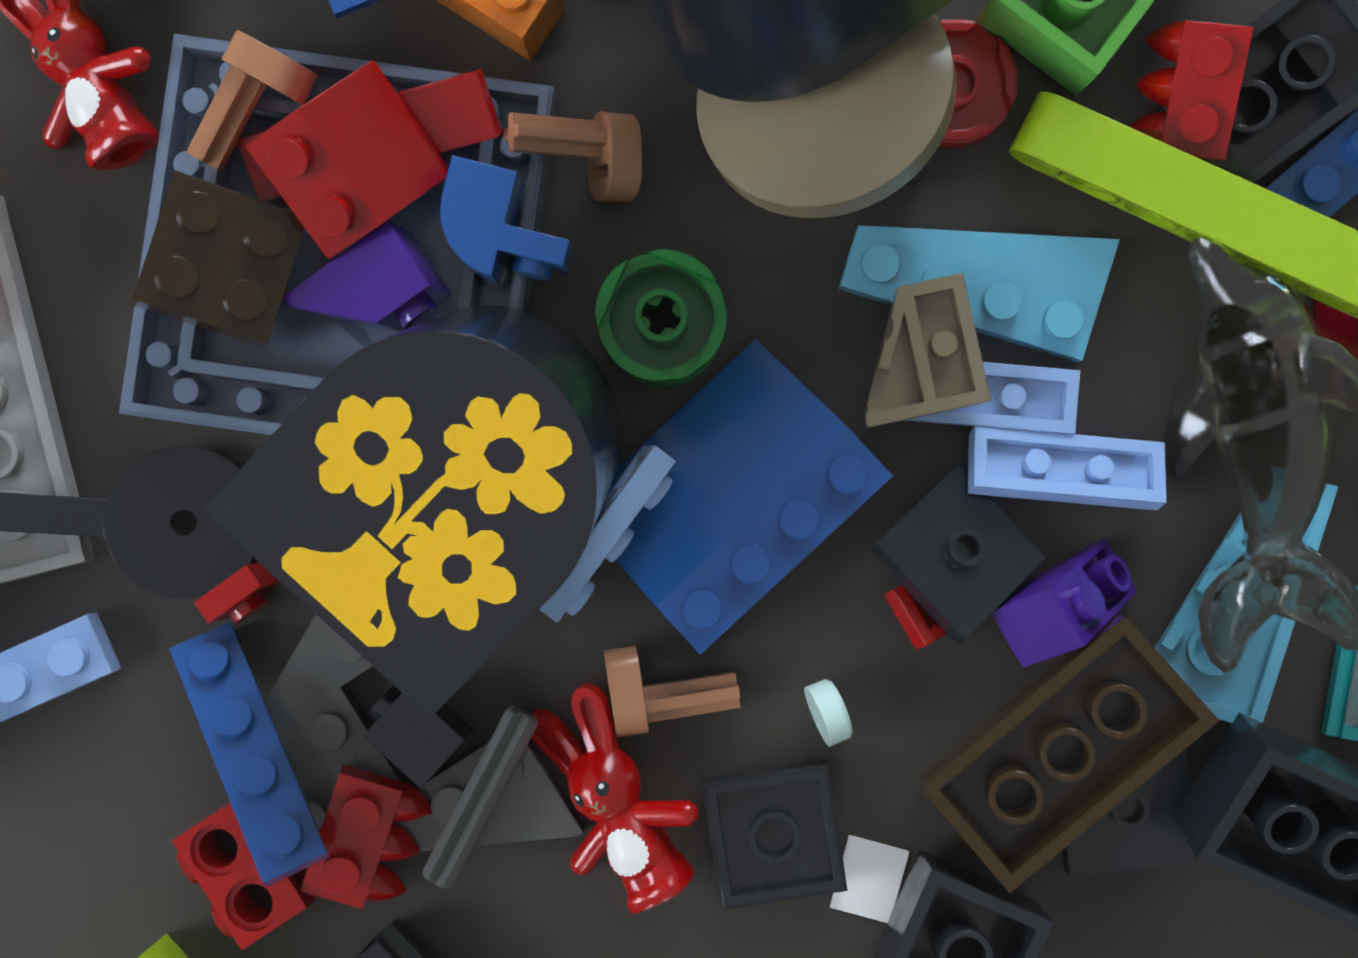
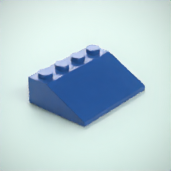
[608,339,893,655]

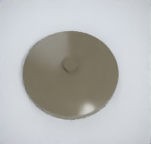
[696,14,957,218]

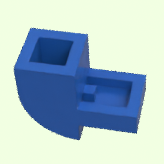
[440,155,574,285]

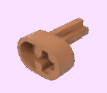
[186,30,319,171]
[503,111,642,203]
[603,645,741,738]

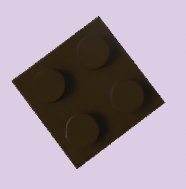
[131,170,305,347]

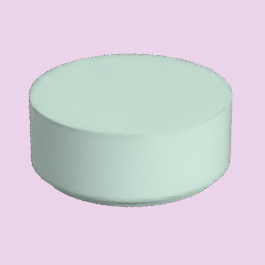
[804,679,853,747]

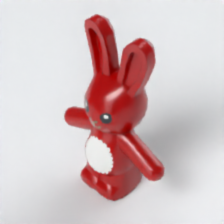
[0,0,159,170]
[530,683,699,914]

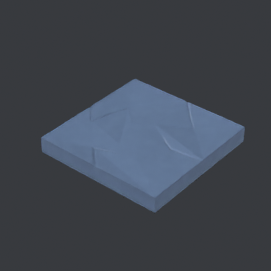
[119,34,558,435]

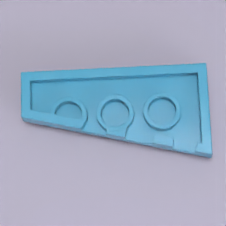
[838,225,1120,362]
[1154,468,1338,723]

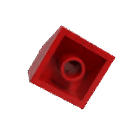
[245,59,449,260]

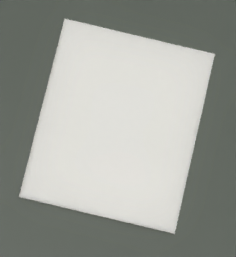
[830,835,909,923]

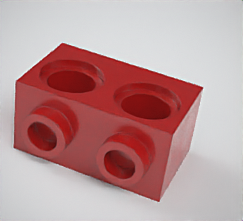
[171,803,318,950]

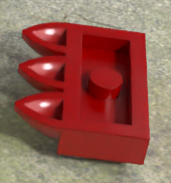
[1129,20,1254,161]
[300,764,432,909]

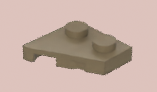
[862,273,991,429]

